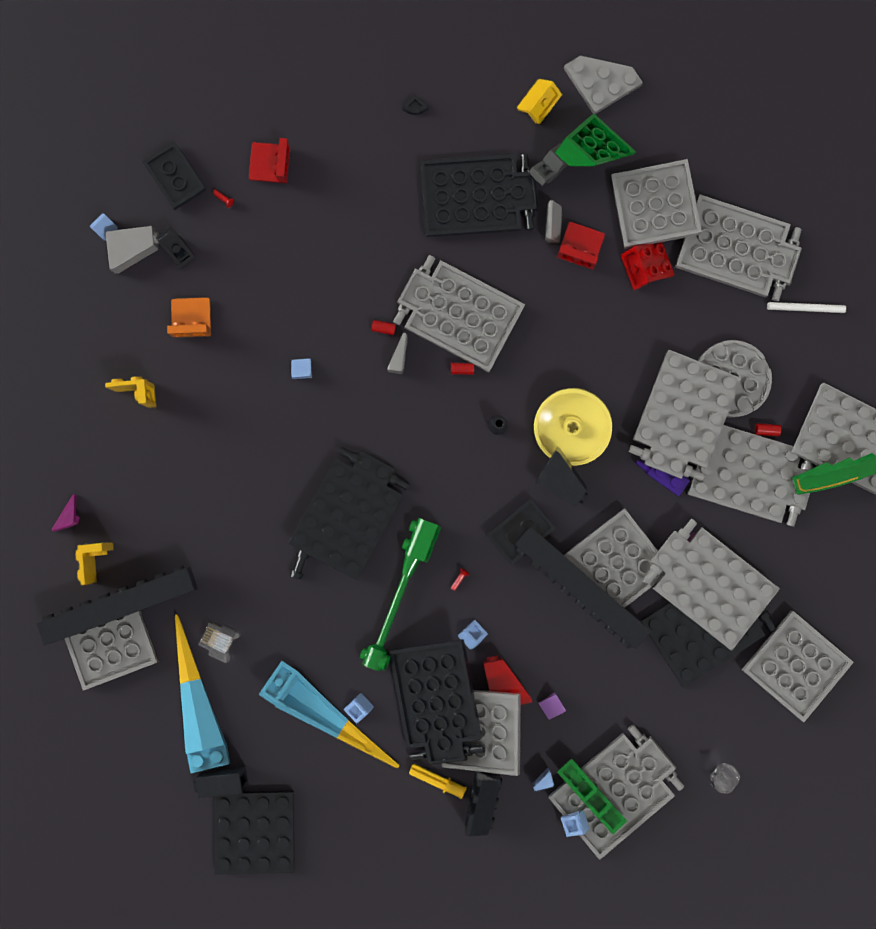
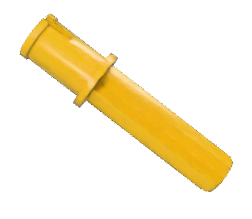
[409,764,466,799]

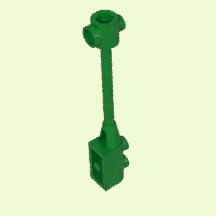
[360,518,441,671]

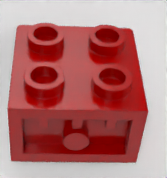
[249,138,290,183]
[557,222,605,270]
[620,242,674,290]

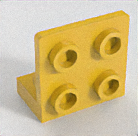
[105,377,156,408]
[76,542,114,585]

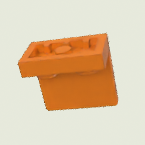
[167,298,211,337]

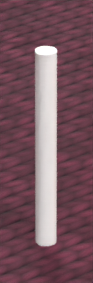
[767,302,846,313]

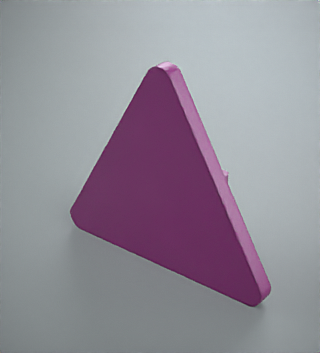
[52,494,80,532]

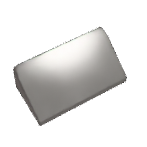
[546,200,562,244]

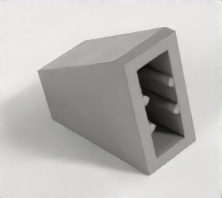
[106,226,159,274]

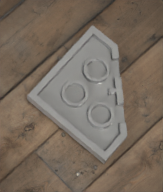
[564,56,643,114]

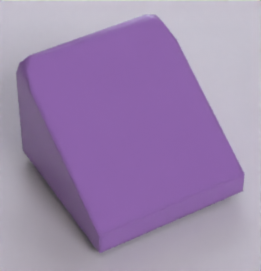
[538,692,566,720]

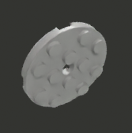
[698,340,772,418]

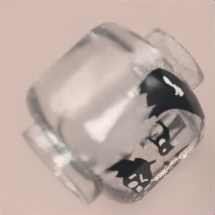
[710,763,740,794]

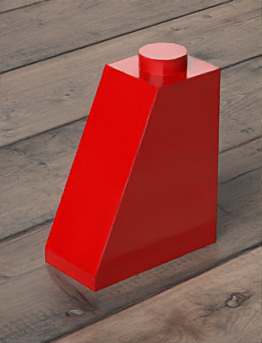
[483,655,532,705]

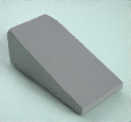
[387,333,408,374]

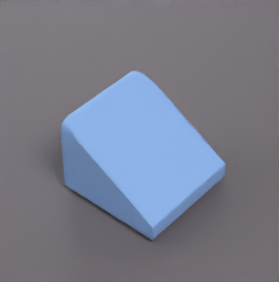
[90,213,118,240]
[291,359,312,379]
[458,620,488,649]
[343,693,374,724]
[532,768,554,791]
[561,810,589,837]

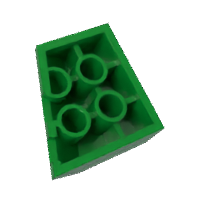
[555,113,636,166]

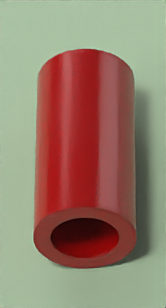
[371,320,396,335]
[451,363,474,375]
[755,423,781,436]

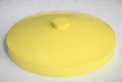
[534,388,612,466]

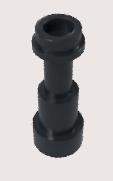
[290,550,309,580]

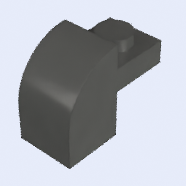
[529,144,568,186]

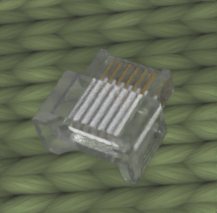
[198,622,243,664]

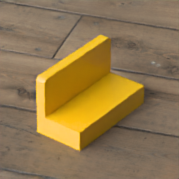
[517,79,562,124]

